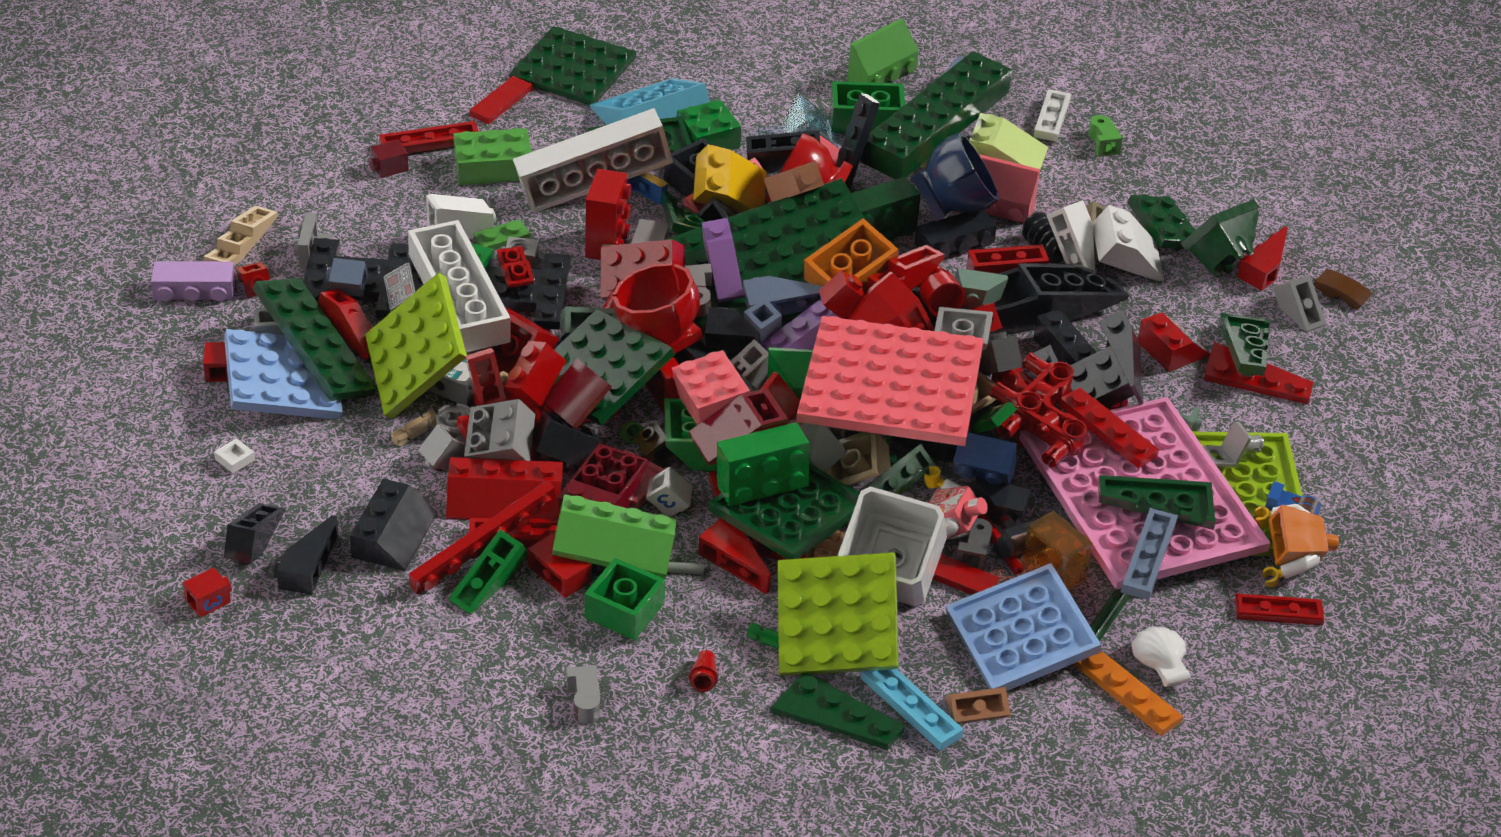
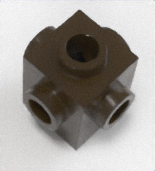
[634,421,677,468]

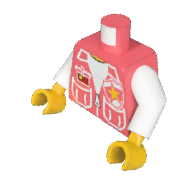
[924,466,987,540]

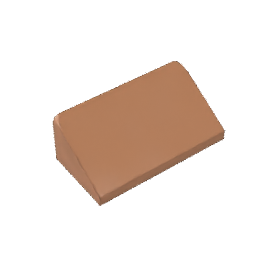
[944,687,1011,724]

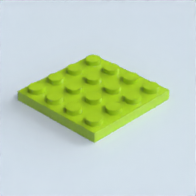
[365,272,467,418]
[778,552,899,676]

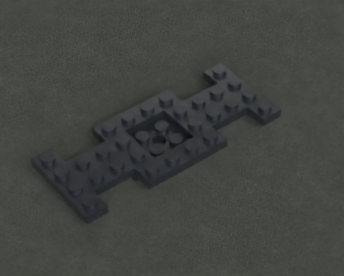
[303,238,571,330]

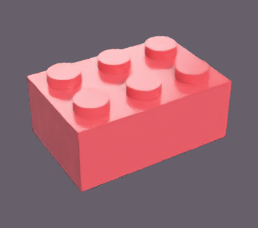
[672,350,750,425]

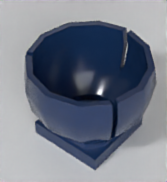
[911,132,999,221]

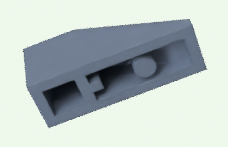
[743,276,823,315]

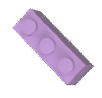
[151,261,236,301]

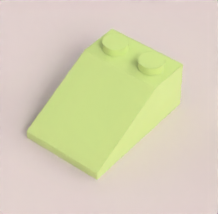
[969,113,1048,170]

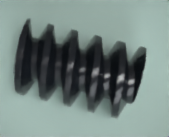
[1022,211,1065,264]

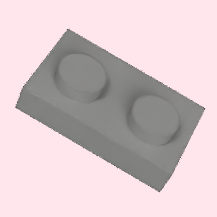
[294,213,333,269]

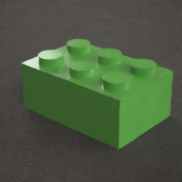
[454,128,532,185]

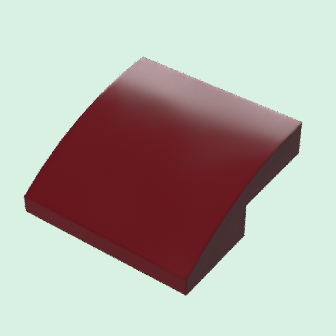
[544,358,612,429]

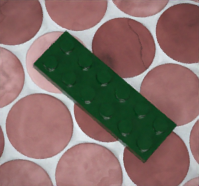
[253,278,378,401]

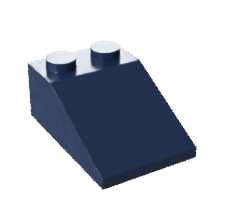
[953,432,1016,485]

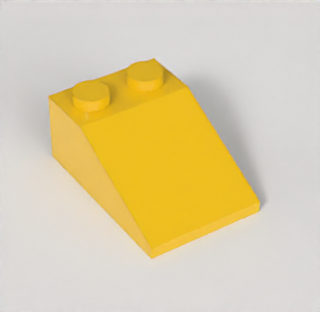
[693,144,767,213]

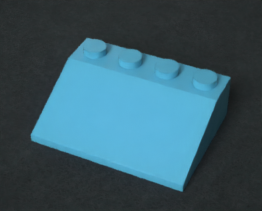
[590,78,709,125]

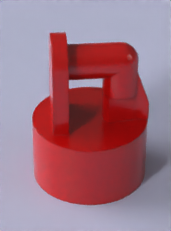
[918,266,965,316]

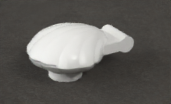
[1131,626,1191,687]

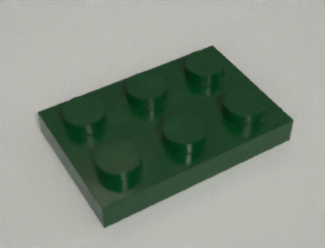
[1127,194,1196,249]

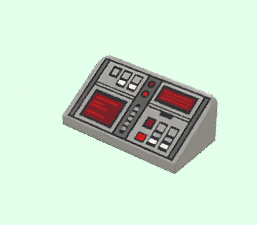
[384,263,415,313]

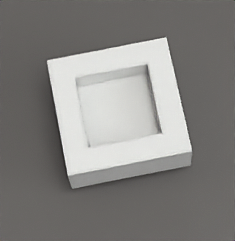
[214,438,255,473]

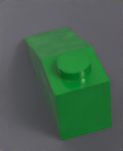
[448,529,528,615]

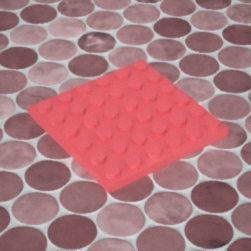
[796,316,984,446]

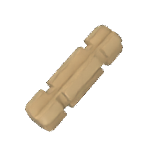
[391,410,438,446]

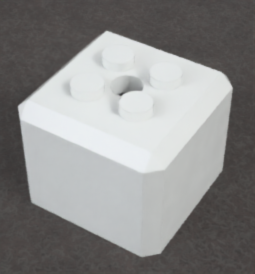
[838,487,947,606]

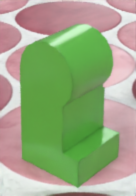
[1088,115,1123,157]

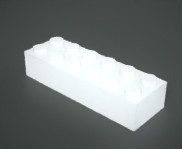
[513,108,673,212]
[408,220,510,352]

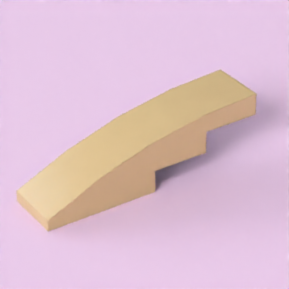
[203,206,278,266]

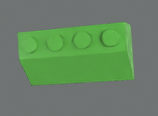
[552,494,676,579]

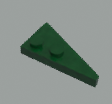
[660,190,705,236]

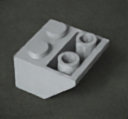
[464,399,535,461]

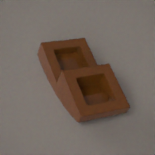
[1313,268,1373,310]

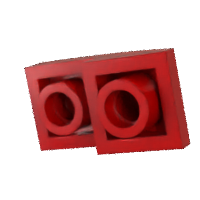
[497,246,534,288]

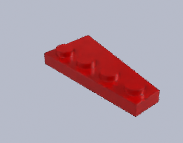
[1204,342,1313,404]

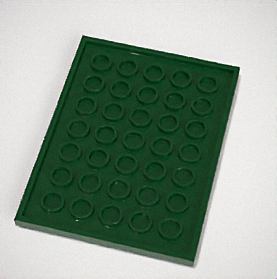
[665,178,867,359]

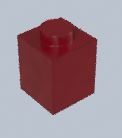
[368,140,409,178]

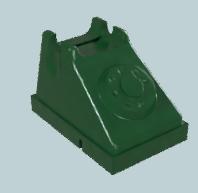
[1181,199,1259,278]

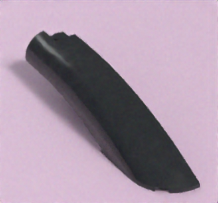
[911,264,1129,335]

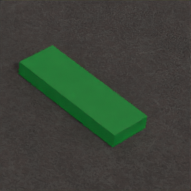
[969,402,1017,434]

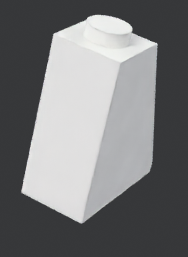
[426,194,496,239]

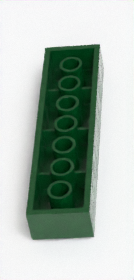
[860,51,1012,180]

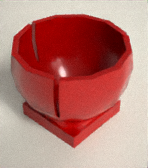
[765,133,853,203]
[612,263,704,353]

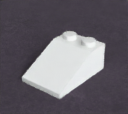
[1093,205,1164,281]

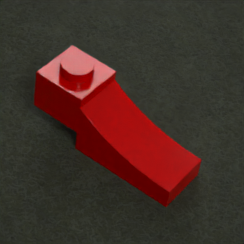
[465,348,507,407]

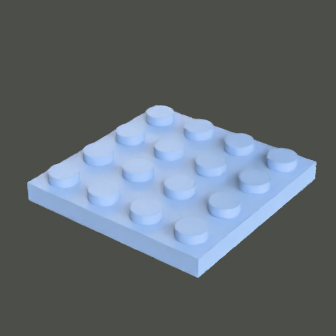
[224,329,342,419]
[945,563,1102,691]

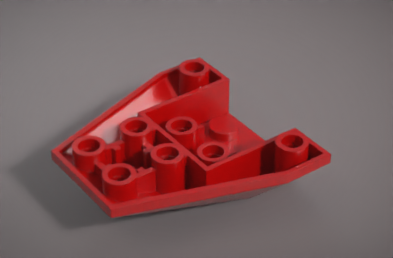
[848,272,935,331]

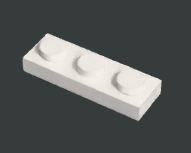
[1034,89,1071,142]

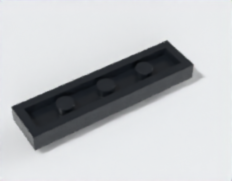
[835,93,880,191]

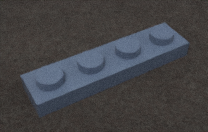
[1121,508,1178,600]

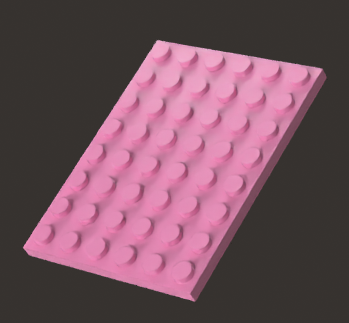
[1019,397,1271,590]

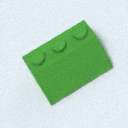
[847,19,919,83]

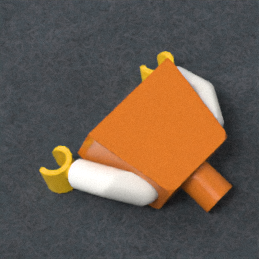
[1255,504,1339,587]

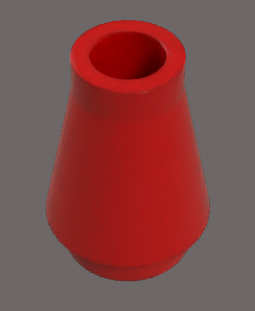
[688,650,718,692]

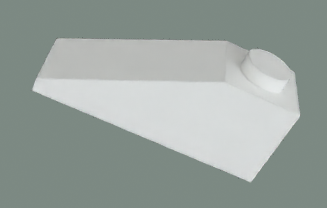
[1047,200,1095,274]

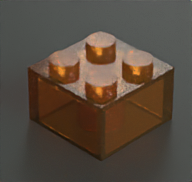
[1022,511,1093,591]

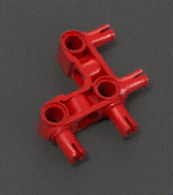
[990,352,1087,468]

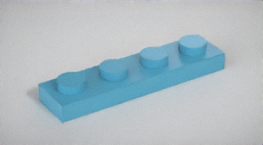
[860,669,964,751]

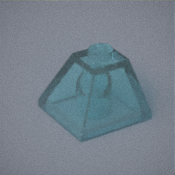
[781,92,838,148]

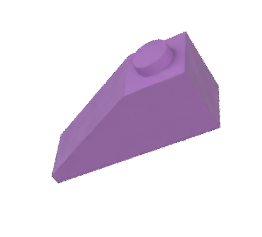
[702,218,744,303]

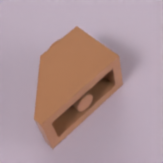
[764,161,824,202]

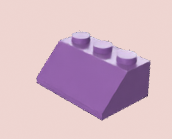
[762,299,840,352]

